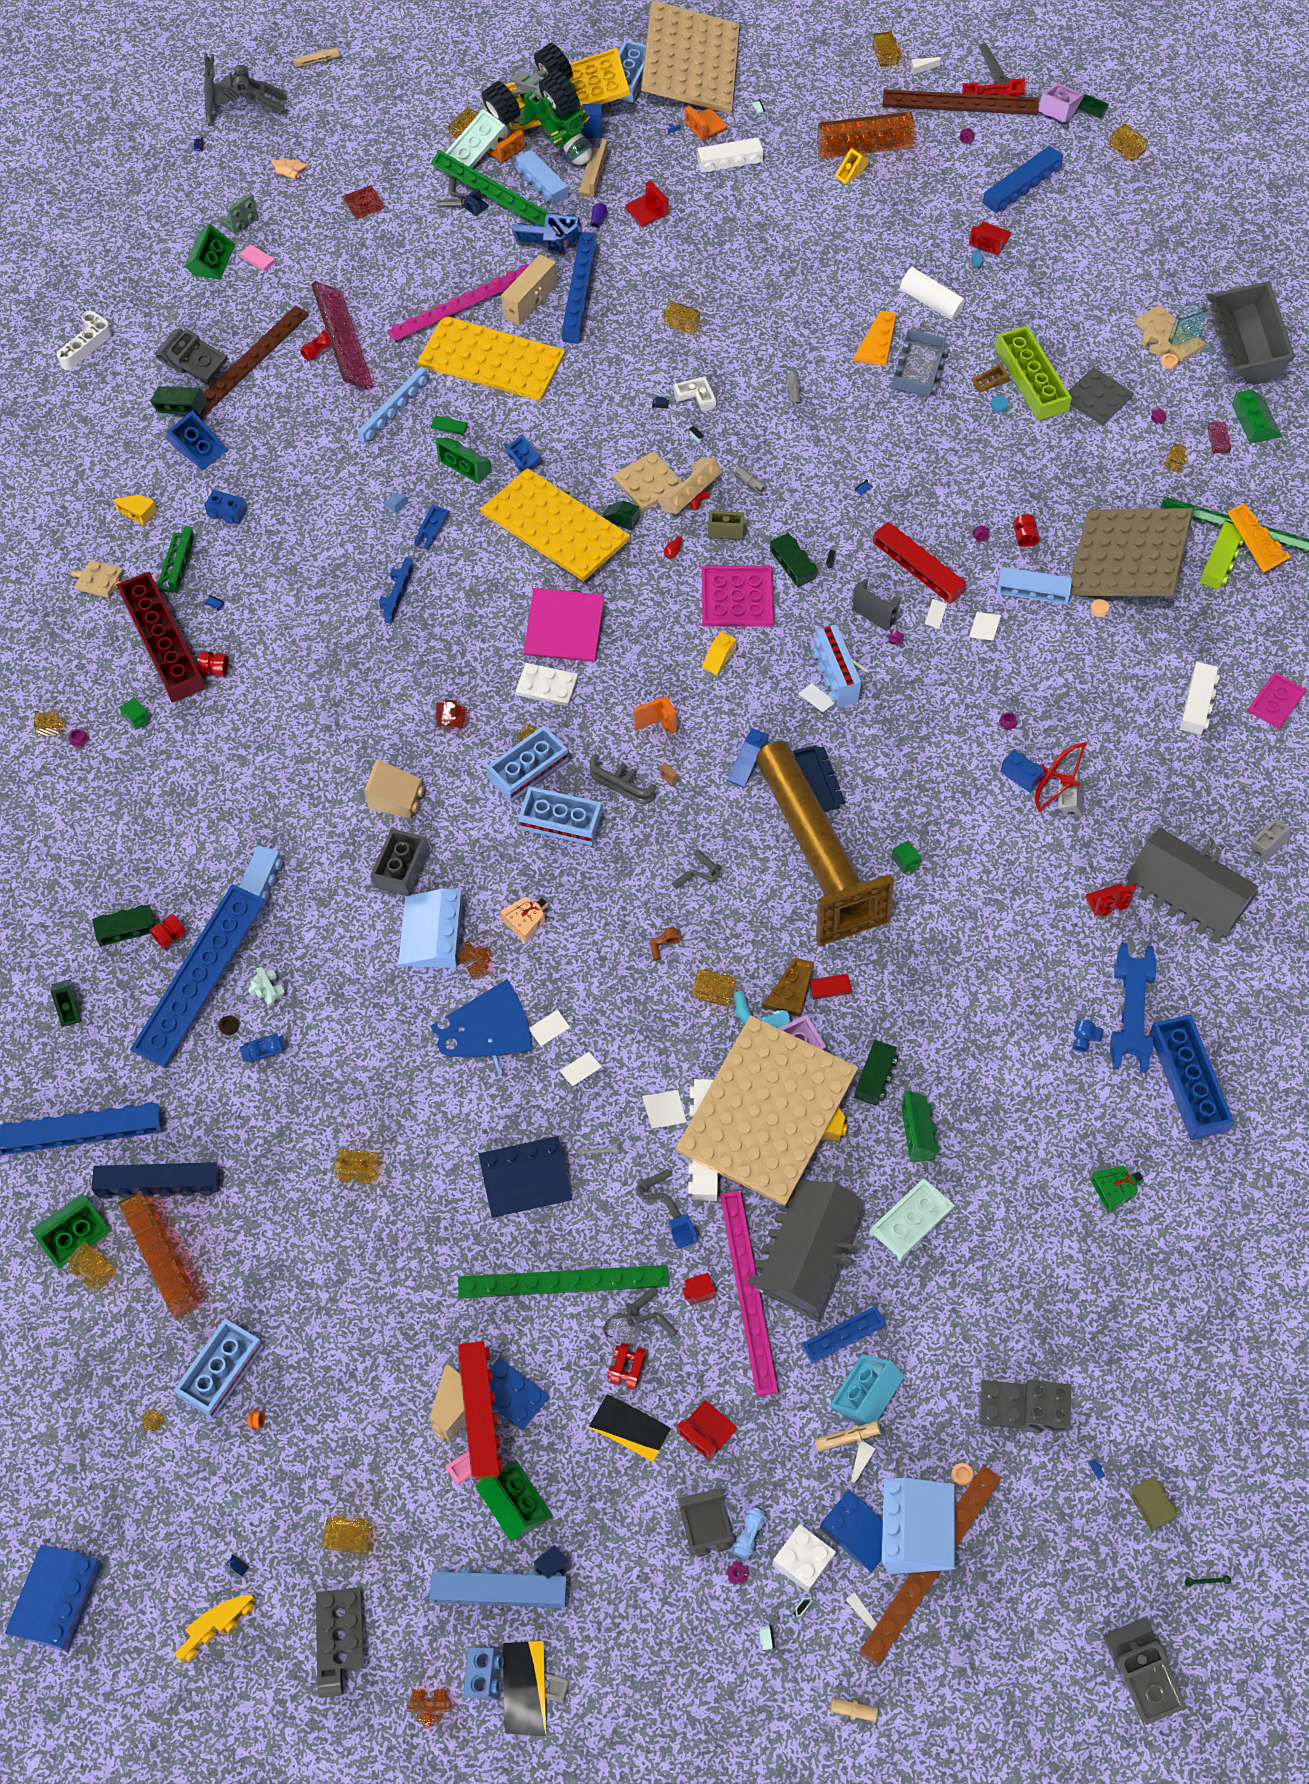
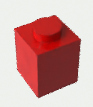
[682,1273,715,1305]

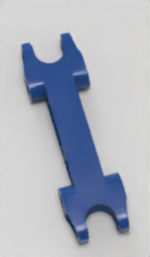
[1110,942,1157,1073]

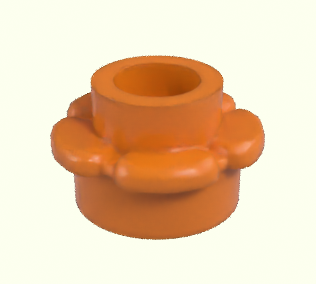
[247,1408,265,1430]

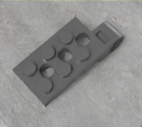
[316,1587,364,1698]

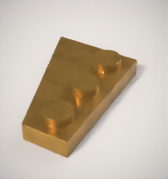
[762,958,814,1017]

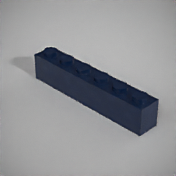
[91,1162,220,1198]

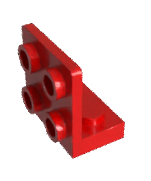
[625,180,669,226]
[969,221,1011,255]
[1085,883,1136,916]
[677,1400,737,1461]

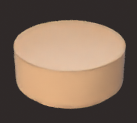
[1161,353,1178,369]
[1091,599,1109,617]
[951,1463,974,1486]

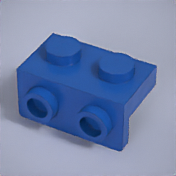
[503,434,542,470]

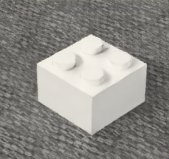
[772,1524,836,1593]

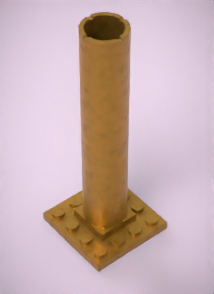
[756,741,894,947]

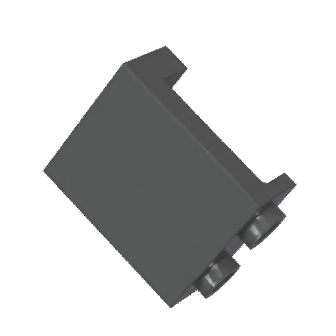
[852,579,901,631]
[678,1488,734,1557]

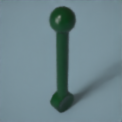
[1185,1575,1231,1587]

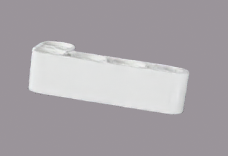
[57,311,111,370]

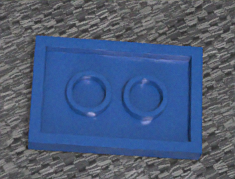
[489,1357,550,1431]

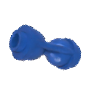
[239,1033,286,1062]

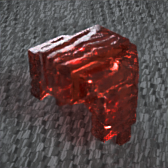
[435,700,468,729]

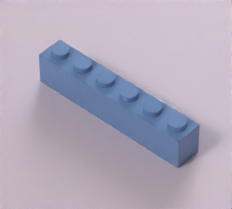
[429,1568,567,1608]

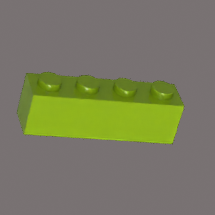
[1199,521,1244,590]

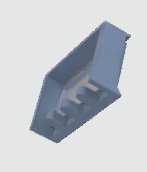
[891,329,948,398]

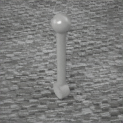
[578,1146,620,1156]

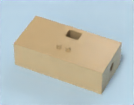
[501,254,557,326]

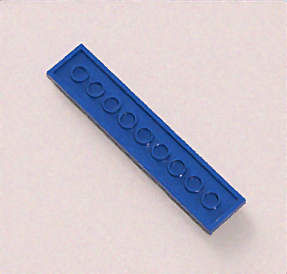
[130,884,266,1068]

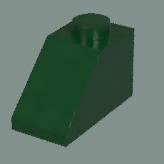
[602,501,640,531]
[50,979,81,1027]

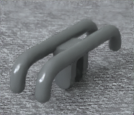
[589,754,656,804]

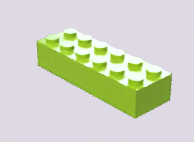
[995,325,1072,421]

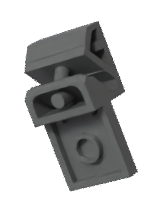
[155,329,228,383]
[979,1380,1071,1433]
[1102,1618,1187,1726]

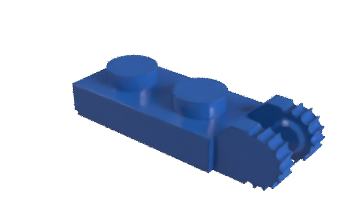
[414,505,449,550]

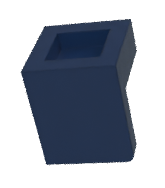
[464,188,489,216]
[534,1545,569,1579]

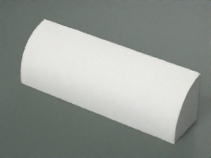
[900,267,964,321]

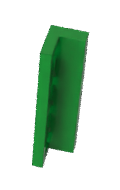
[157,526,195,593]

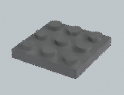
[1068,367,1134,426]

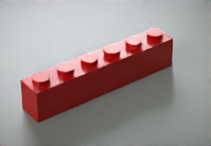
[873,521,966,604]
[457,1341,503,1480]

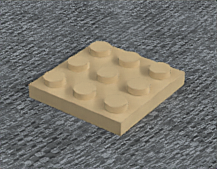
[612,451,682,511]

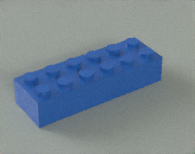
[1149,1014,1234,1140]

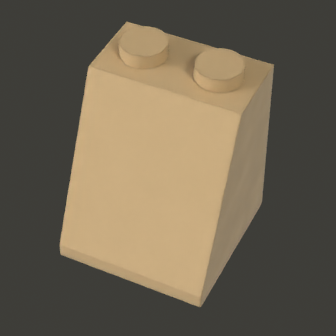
[364,759,424,819]
[430,1364,465,1442]

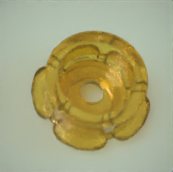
[142,1410,163,1431]

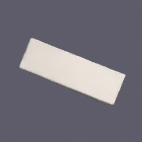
[911,57,941,75]
[850,1441,875,1486]

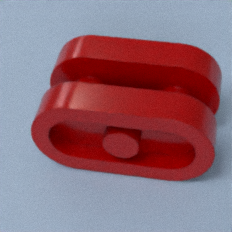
[607,1342,647,1390]

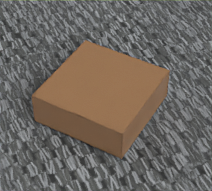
[660,762,678,787]

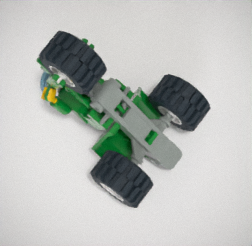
[482,43,592,165]

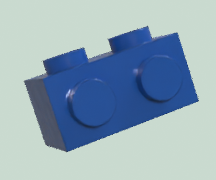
[581,104,602,138]
[204,489,247,524]
[1000,749,1044,793]

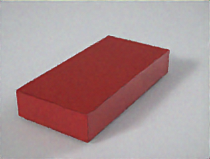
[809,974,852,1000]

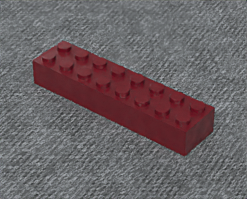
[116,571,205,703]

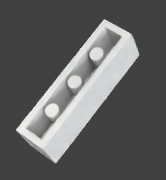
[697,138,763,172]
[1179,662,1220,735]

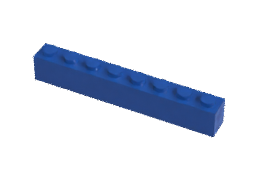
[562,232,597,344]
[0,1102,163,1156]

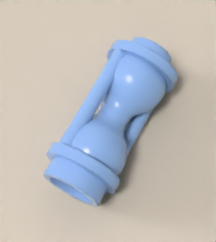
[732,1507,767,1560]

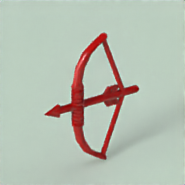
[1034,742,1087,813]

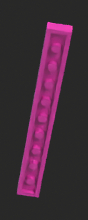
[387,264,530,341]
[720,1191,778,1397]

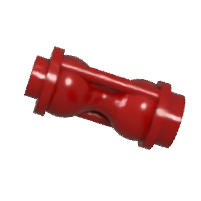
[300,330,335,361]

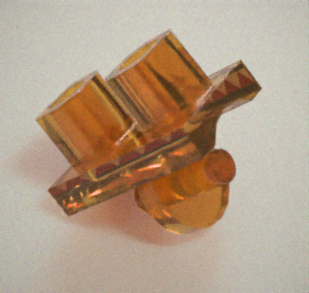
[457,941,492,978]
[407,1689,450,1729]

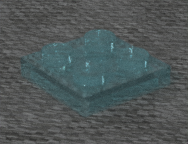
[1168,307,1208,345]

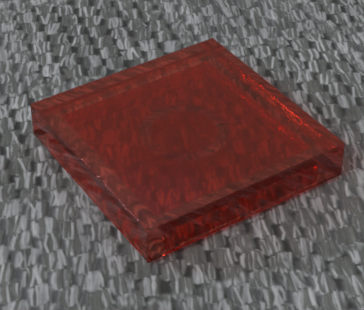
[342,185,385,219]

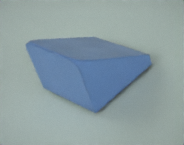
[383,493,408,513]

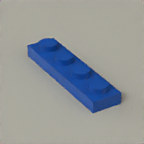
[801,1306,886,1364]

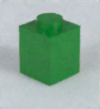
[119,697,151,730]
[891,840,921,874]

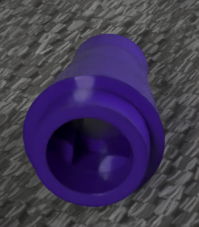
[590,203,608,228]

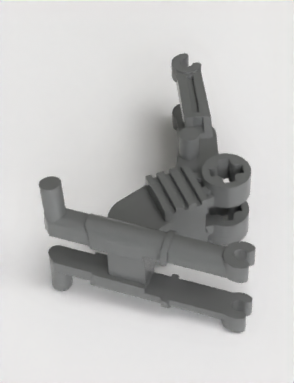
[203,53,288,126]

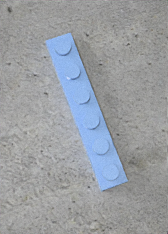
[358,367,428,444]

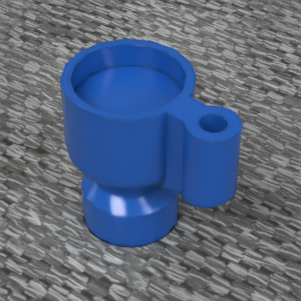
[1073,1020,1104,1052]

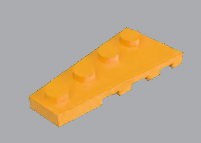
[853,311,896,366]
[1227,503,1292,573]

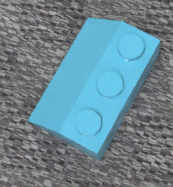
[829,1354,905,1426]

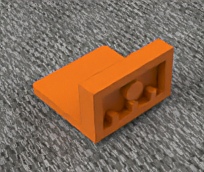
[685,106,727,141]
[487,130,525,163]
[633,696,677,734]

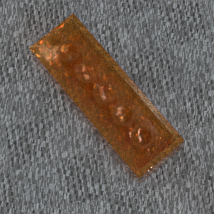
[816,111,915,159]
[118,1191,200,1320]

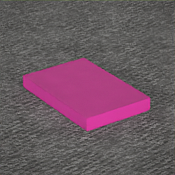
[1247,672,1307,729]

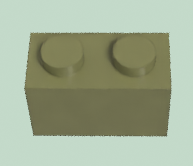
[708,510,744,540]
[1128,1476,1178,1532]

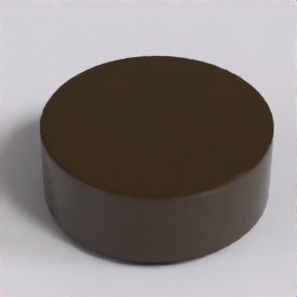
[218,1015,239,1036]

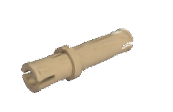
[293,47,340,68]
[815,1420,881,1452]

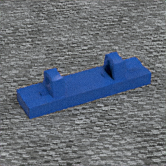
[379,557,414,624]

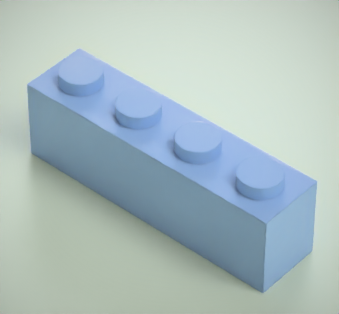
[516,149,568,205]
[997,567,1072,605]
[239,845,283,924]

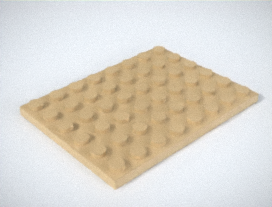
[641,0,739,113]
[675,1015,858,1207]

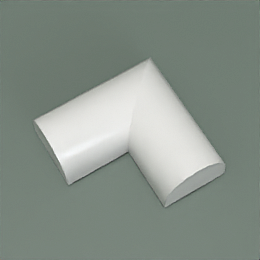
[673,377,716,412]

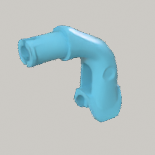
[733,991,790,1029]

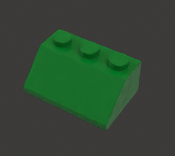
[184,224,235,280]
[1232,390,1282,444]
[436,438,492,484]
[901,1090,939,1162]
[30,1193,110,1269]
[475,1462,553,1542]

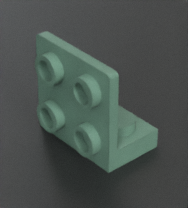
[221,193,258,234]

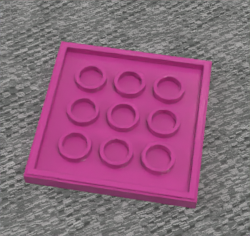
[701,566,774,627]
[523,588,604,662]

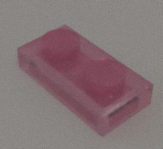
[1207,422,1231,454]

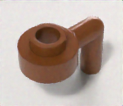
[650,927,682,961]

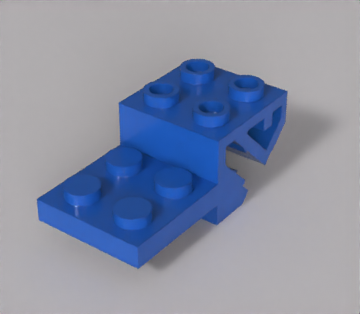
[512,213,583,251]

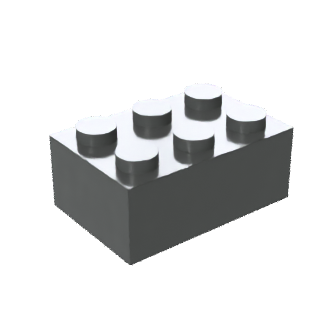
[370,829,430,896]

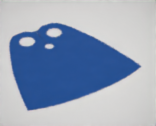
[431,979,531,1057]

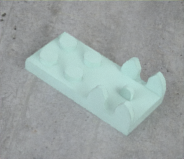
[445,109,508,168]
[869,1178,955,1263]

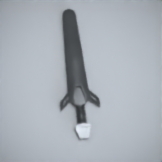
[979,43,1010,84]

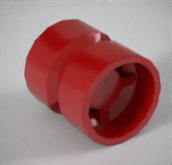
[1013,514,1040,547]
[197,651,229,677]
[149,913,187,950]

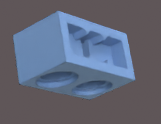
[463,1648,504,1700]

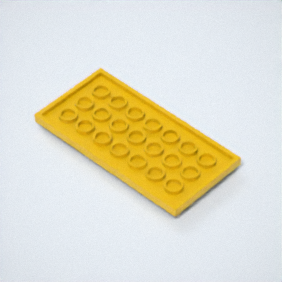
[506,48,631,134]
[417,316,565,402]
[480,468,630,582]

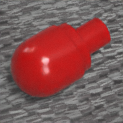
[664,536,683,559]

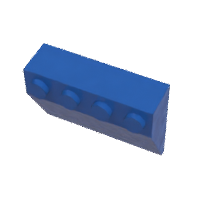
[5,1545,103,1653]

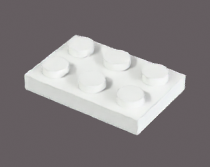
[515,663,578,706]

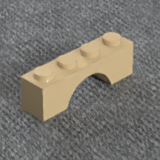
[657,457,722,514]

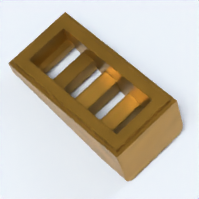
[971,364,1010,393]

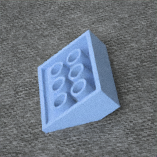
[398,889,463,968]
[882,1478,955,1574]

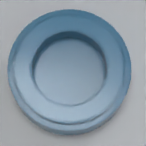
[971,251,982,268]
[991,396,1009,412]

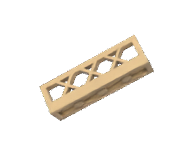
[579,139,607,198]

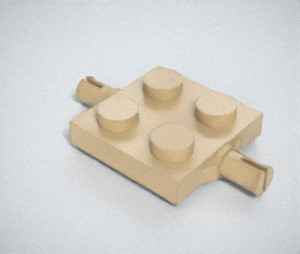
[70,560,124,598]

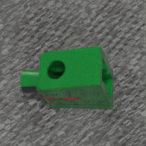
[1090,1166,1144,1214]

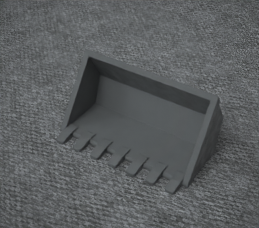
[1205,281,1295,385]
[1125,827,1259,944]
[748,1179,865,1322]

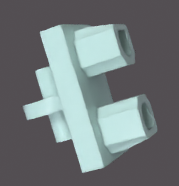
[248,967,284,1007]

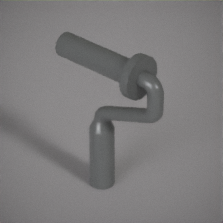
[437,177,467,209]
[672,849,721,889]
[635,1169,681,1219]
[625,1287,678,1338]

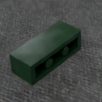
[150,386,207,415]
[770,533,817,588]
[92,904,156,947]
[854,1039,899,1106]

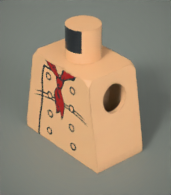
[500,897,548,944]

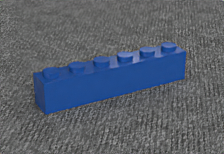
[982,145,1064,213]

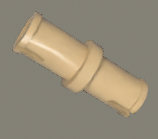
[830,1697,878,1723]

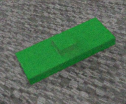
[431,415,468,435]

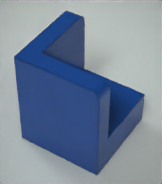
[669,1214,697,1249]

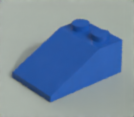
[165,410,228,470]
[819,1489,883,1573]

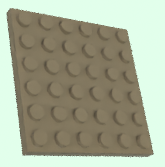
[1070,508,1193,596]

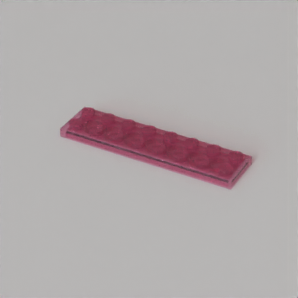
[311,281,374,390]

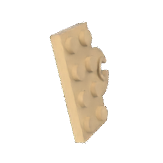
[1135,305,1206,362]

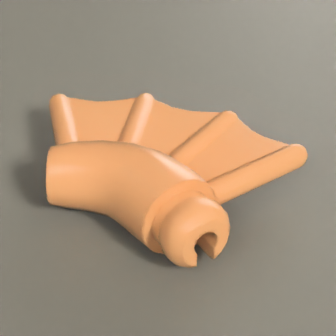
[271,158,308,180]

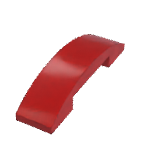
[962,78,1025,96]

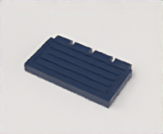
[793,745,846,812]

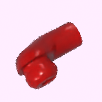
[689,490,710,510]

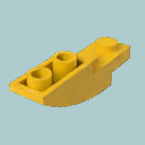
[174,1594,256,1664]

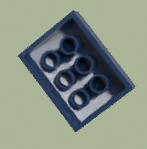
[478,1136,572,1218]

